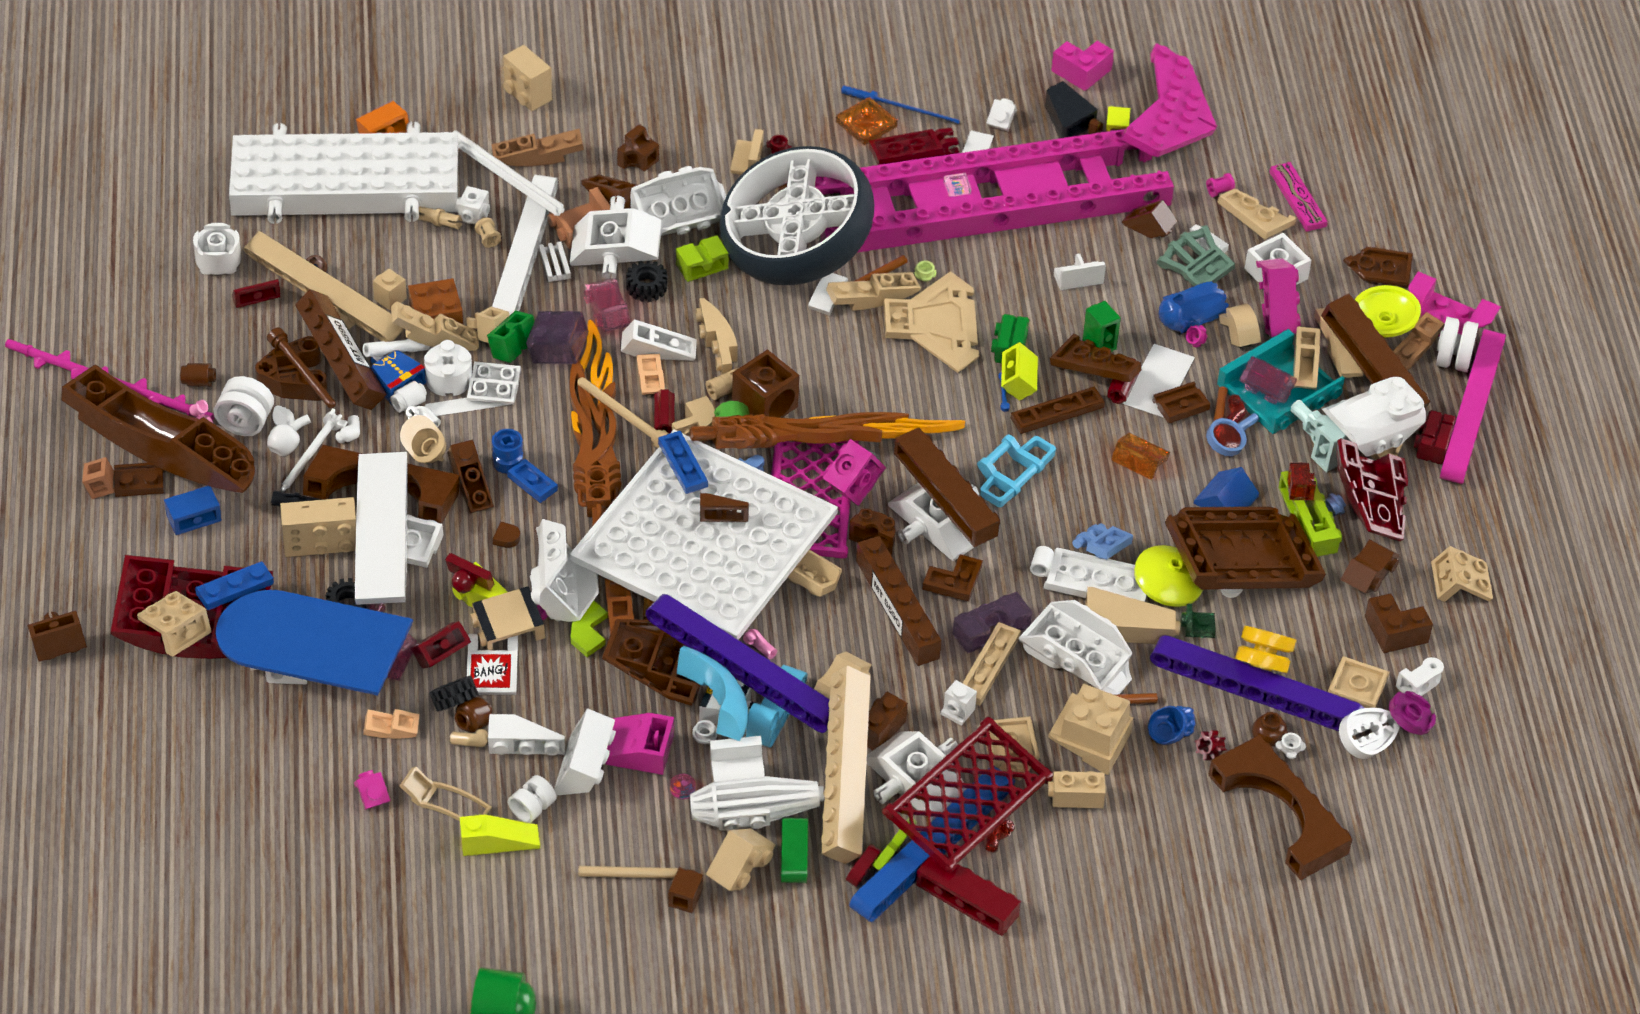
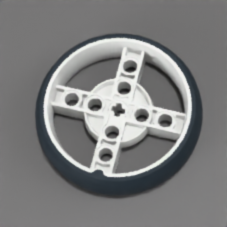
[720,146,875,286]

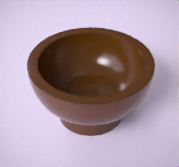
[1252,712,1288,746]

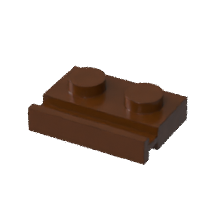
[1153,382,1210,424]
[114,462,164,497]

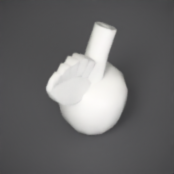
[267,405,311,457]

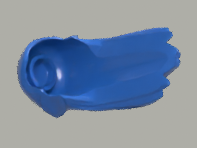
[1158,281,1229,334]

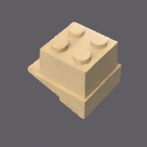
[1048,684,1133,775]

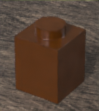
[668,867,703,914]

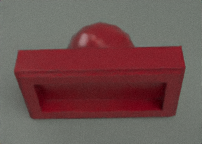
[445,553,495,593]

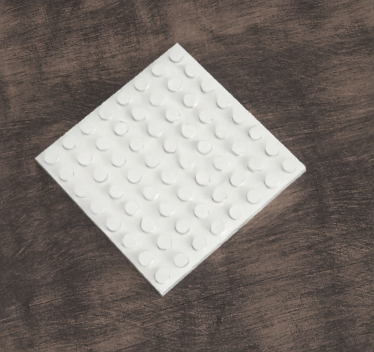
[570,430,838,640]

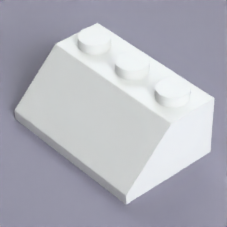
[554,708,616,795]

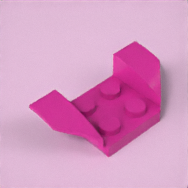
[1408,271,1501,337]

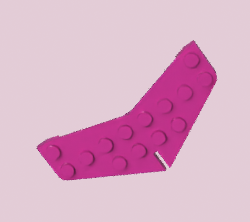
[1121,43,1217,157]

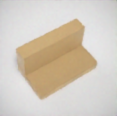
[730,129,764,175]

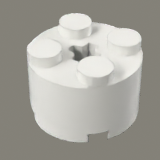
[193,223,241,275]
[424,340,472,396]

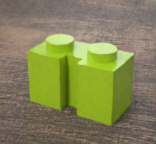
[676,235,729,282]

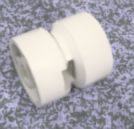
[508,775,557,823]

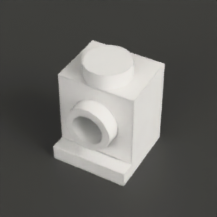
[941,680,977,726]

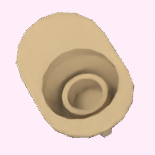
[400,415,446,463]

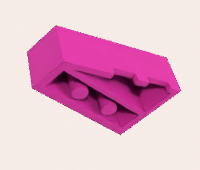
[1256,258,1301,337]

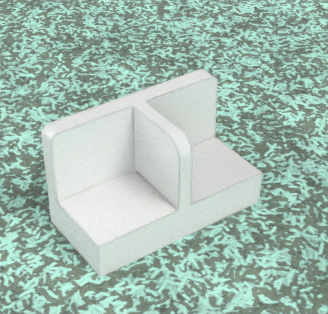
[1054,254,1106,290]

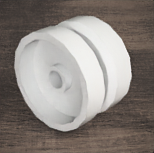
[1436,317,1479,372]
[213,376,274,436]

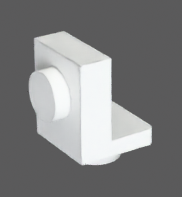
[987,98,1017,131]

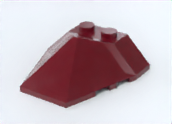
[1336,438,1408,541]

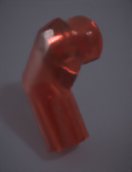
[1227,395,1246,423]

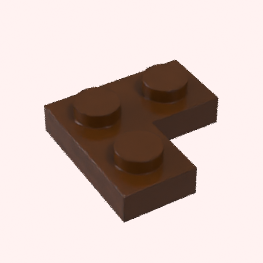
[922,554,983,602]

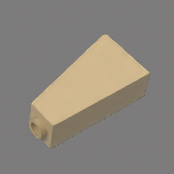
[1085,587,1180,644]

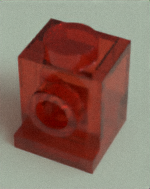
[1287,462,1316,500]

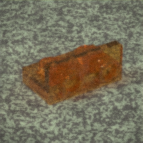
[1111,433,1170,479]

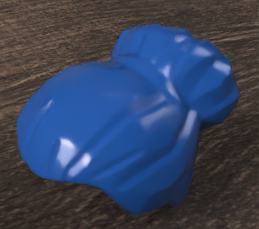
[1148,706,1195,745]

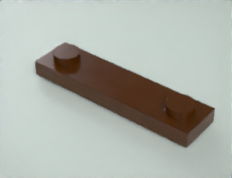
[1010,386,1105,434]

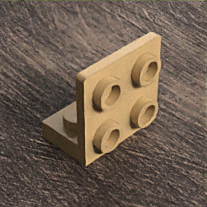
[1431,546,1493,602]
[137,591,211,657]

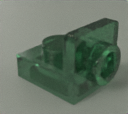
[1181,603,1216,638]

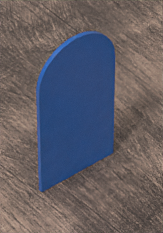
[216,590,413,696]

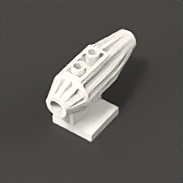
[690,736,824,831]

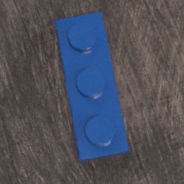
[658,431,708,494]
[196,561,274,611]

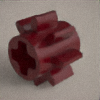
[1194,730,1227,761]

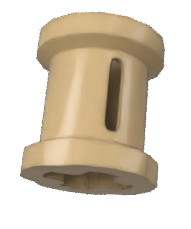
[474,218,501,248]

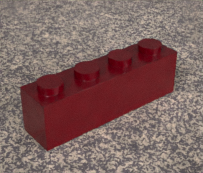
[916,855,1021,936]

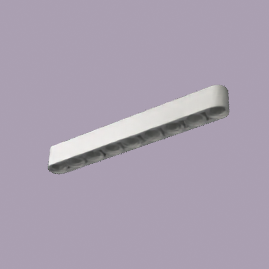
[492,174,558,316]

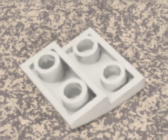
[467,362,521,405]

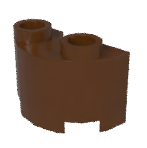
[849,508,896,556]

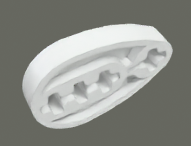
[1339,708,1400,759]

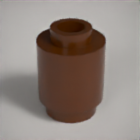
[180,363,216,387]

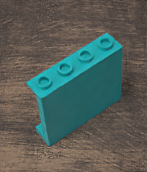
[1217,329,1345,434]

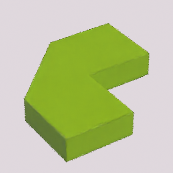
[571,601,608,657]
[873,818,917,870]

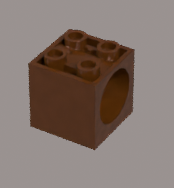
[732,349,800,418]

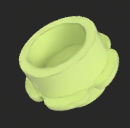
[914,261,936,281]

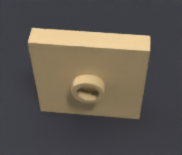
[1328,656,1390,708]

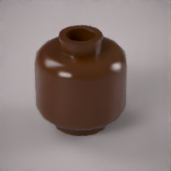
[455,696,492,733]

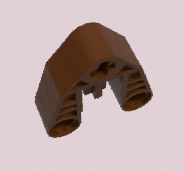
[255,336,328,401]

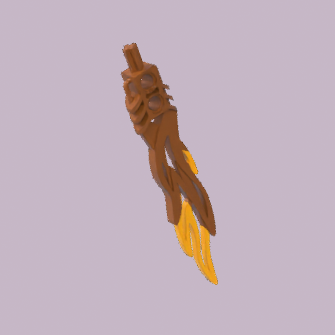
[570,319,622,527]
[690,412,965,449]

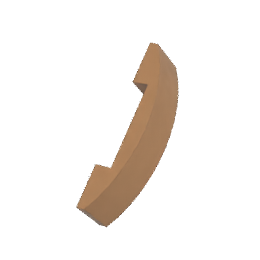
[1393,312,1445,371]

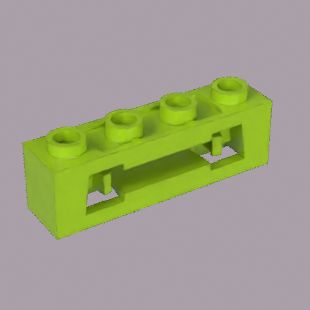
[1278,467,1342,557]

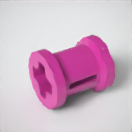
[1206,173,1235,198]

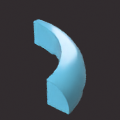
[677,646,748,741]

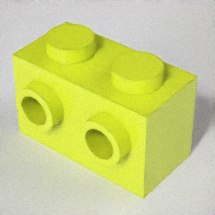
[1001,342,1038,401]

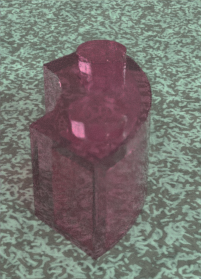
[584,278,631,332]

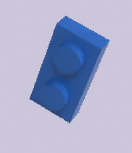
[507,459,558,503]

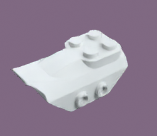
[630,166,726,236]
[1322,377,1426,457]
[530,519,599,622]
[1018,600,1132,695]

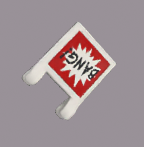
[467,634,518,695]

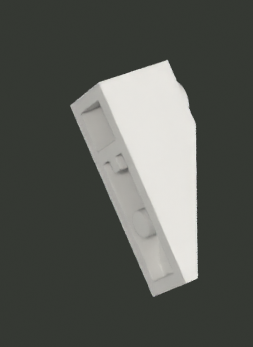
[621,319,697,361]

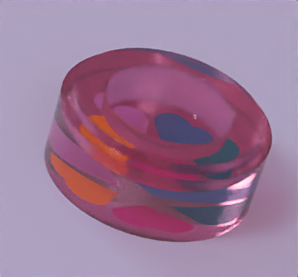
[670,774,695,799]

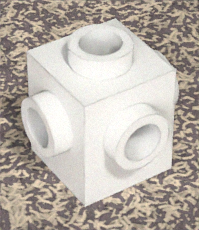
[456,186,490,224]

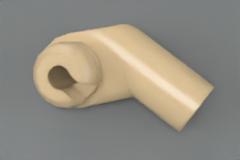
[450,729,488,747]

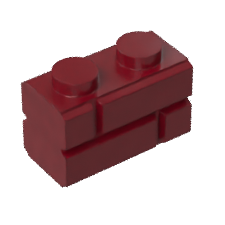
[1414,410,1456,465]
[410,621,471,669]

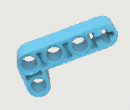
[746,665,808,748]

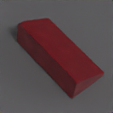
[232,279,281,308]

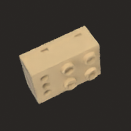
[280,497,356,557]

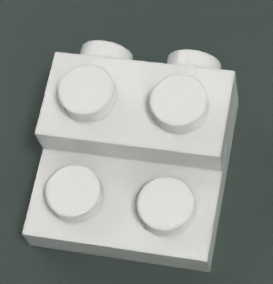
[407,514,443,568]

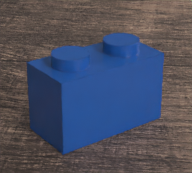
[164,486,222,535]

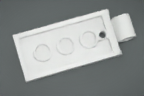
[1030,546,1147,602]

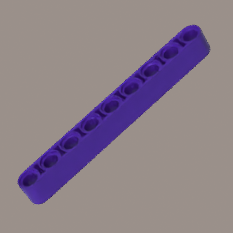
[646,594,830,733]
[1150,635,1364,732]

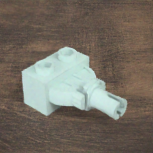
[1290,400,1352,473]

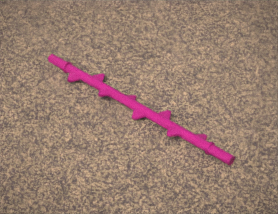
[5,339,214,421]

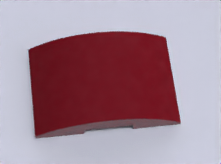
[110,555,273,659]

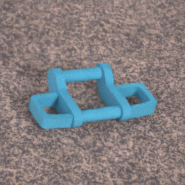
[977,434,1056,507]

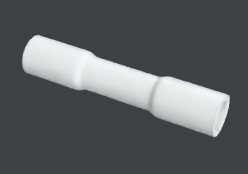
[363,339,430,357]

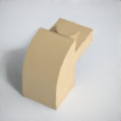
[1219,304,1261,347]
[672,396,715,443]

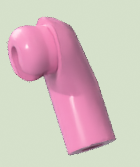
[743,629,777,659]

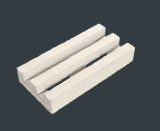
[539,241,571,282]

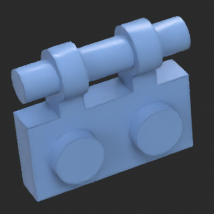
[1072,523,1133,560]

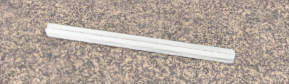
[453,131,565,216]

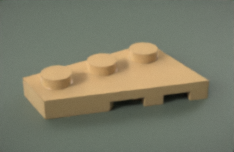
[1217,189,1297,239]

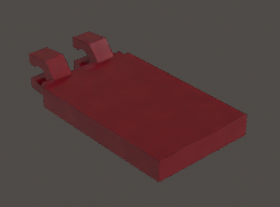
[869,128,960,165]

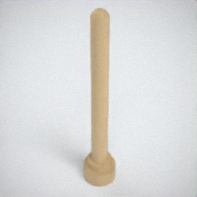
[577,377,669,448]

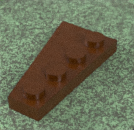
[1050,333,1142,382]

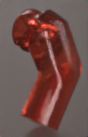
[985,819,1015,852]

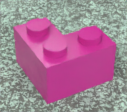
[1051,41,1114,91]

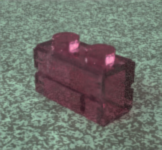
[1240,356,1297,405]

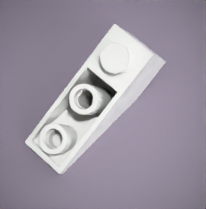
[488,714,565,755]

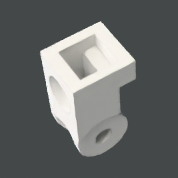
[1395,657,1444,696]

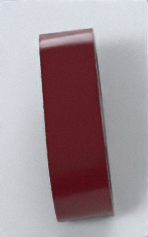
[845,844,882,887]

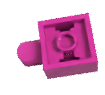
[823,439,886,506]

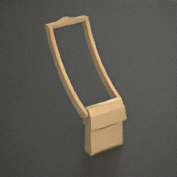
[400,767,492,821]

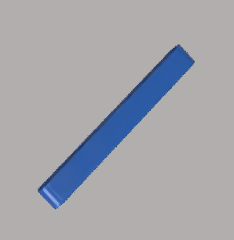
[849,765,1015,922]

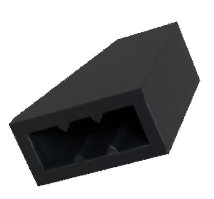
[1045,81,1098,139]

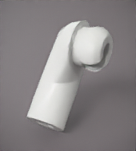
[406,406,441,427]
[336,415,360,444]

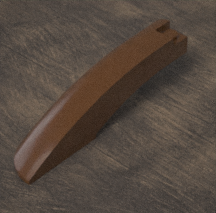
[61,364,255,493]

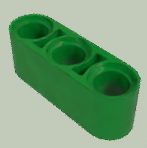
[781,818,808,883]

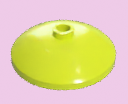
[1355,285,1421,338]
[1134,545,1203,607]

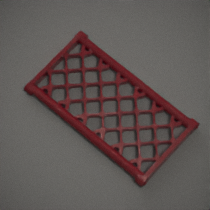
[882,716,1053,873]

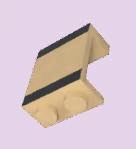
[470,586,545,650]

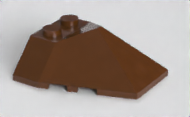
[602,619,701,706]

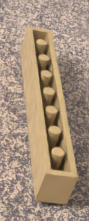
[821,666,871,864]

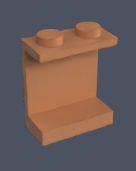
[547,187,610,249]

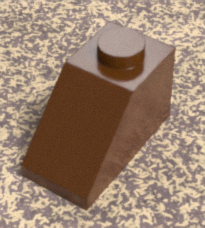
[1122,200,1177,239]

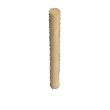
[579,866,678,878]

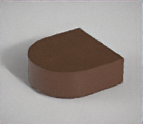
[493,522,520,548]

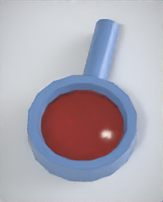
[1206,413,1259,456]

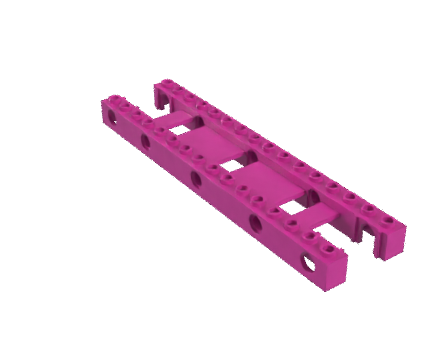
[815,129,1174,253]

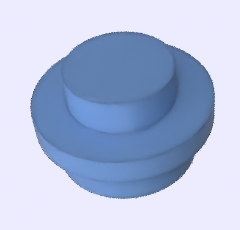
[1325,493,1346,516]

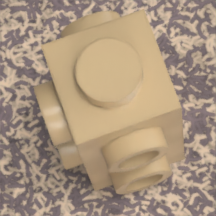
[1047,771,1106,808]

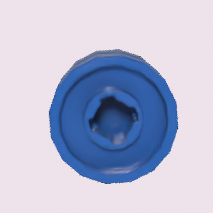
[492,429,523,474]

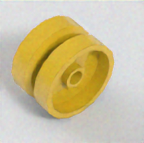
[1235,625,1297,673]

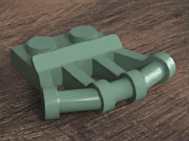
[1157,225,1235,286]

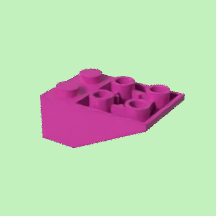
[605,713,674,775]

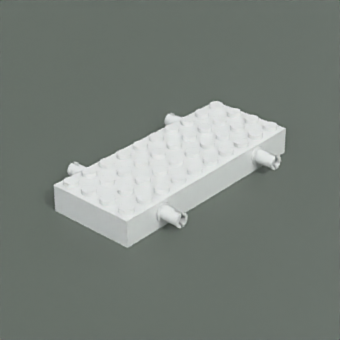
[229,121,458,224]

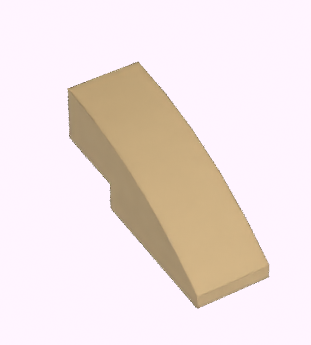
[1293,326,1321,390]

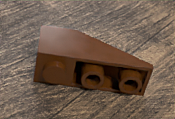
[447,439,494,513]

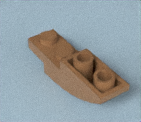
[491,129,584,166]

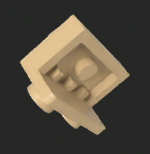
[788,550,842,597]

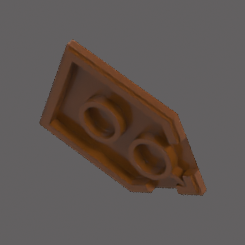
[1343,247,1413,287]

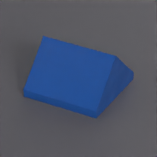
[1194,467,1259,507]

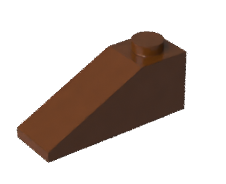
[581,174,638,209]

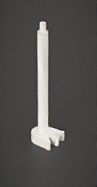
[280,409,348,492]

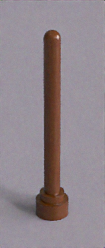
[267,327,336,409]

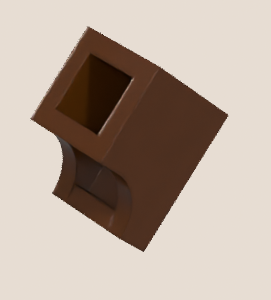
[617,124,659,172]

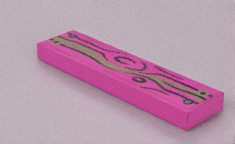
[1269,162,1327,232]

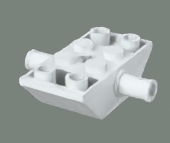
[570,196,662,280]
[888,483,979,561]
[866,731,967,822]

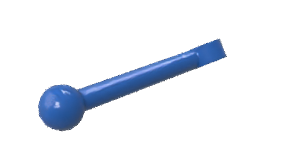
[998,372,1010,412]

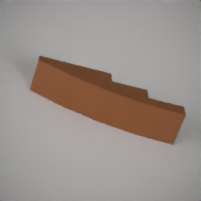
[605,578,634,635]

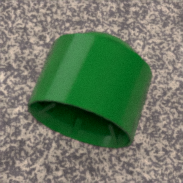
[470,967,536,1014]

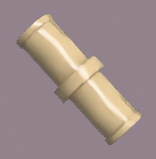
[418,207,463,229]

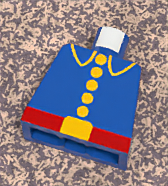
[370,351,426,405]

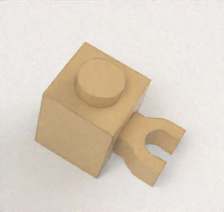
[466,306,509,344]

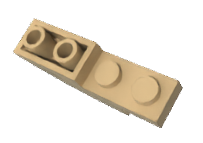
[826,272,921,311]
[695,298,738,375]
[391,301,479,351]
[1314,308,1363,378]

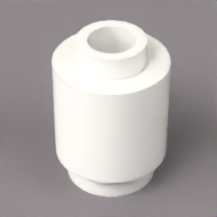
[390,381,427,413]

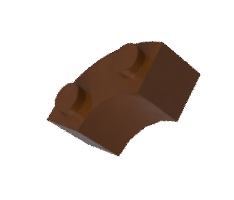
[1340,539,1399,593]

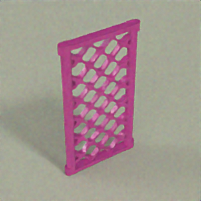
[771,441,859,559]

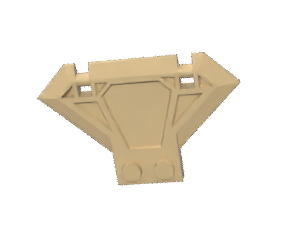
[883,271,979,373]

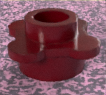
[766,135,792,154]

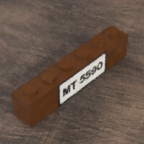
[295,289,387,410]
[856,536,942,666]

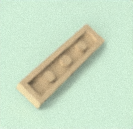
[963,622,1021,706]

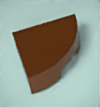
[1088,118,1103,134]

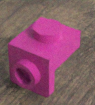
[354,770,391,810]

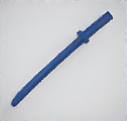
[841,85,960,123]

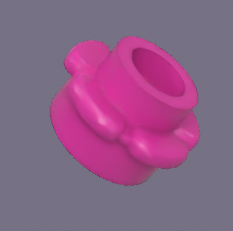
[1186,325,1207,347]

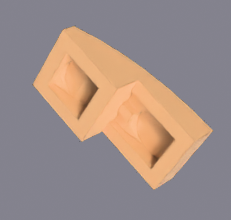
[636,353,665,395]
[363,709,419,739]

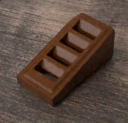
[700,493,749,522]

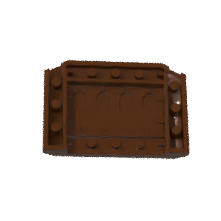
[1165,507,1326,590]

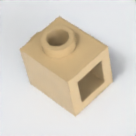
[373,269,407,311]

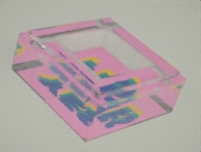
[944,173,971,197]

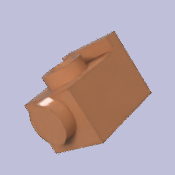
[82,457,114,499]

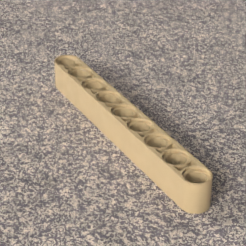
[243,231,404,342]

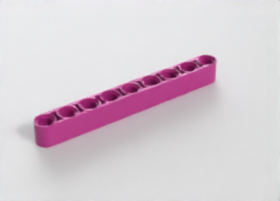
[1439,329,1506,485]

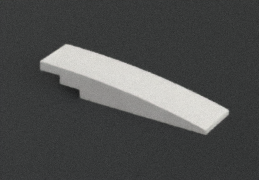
[355,452,407,605]

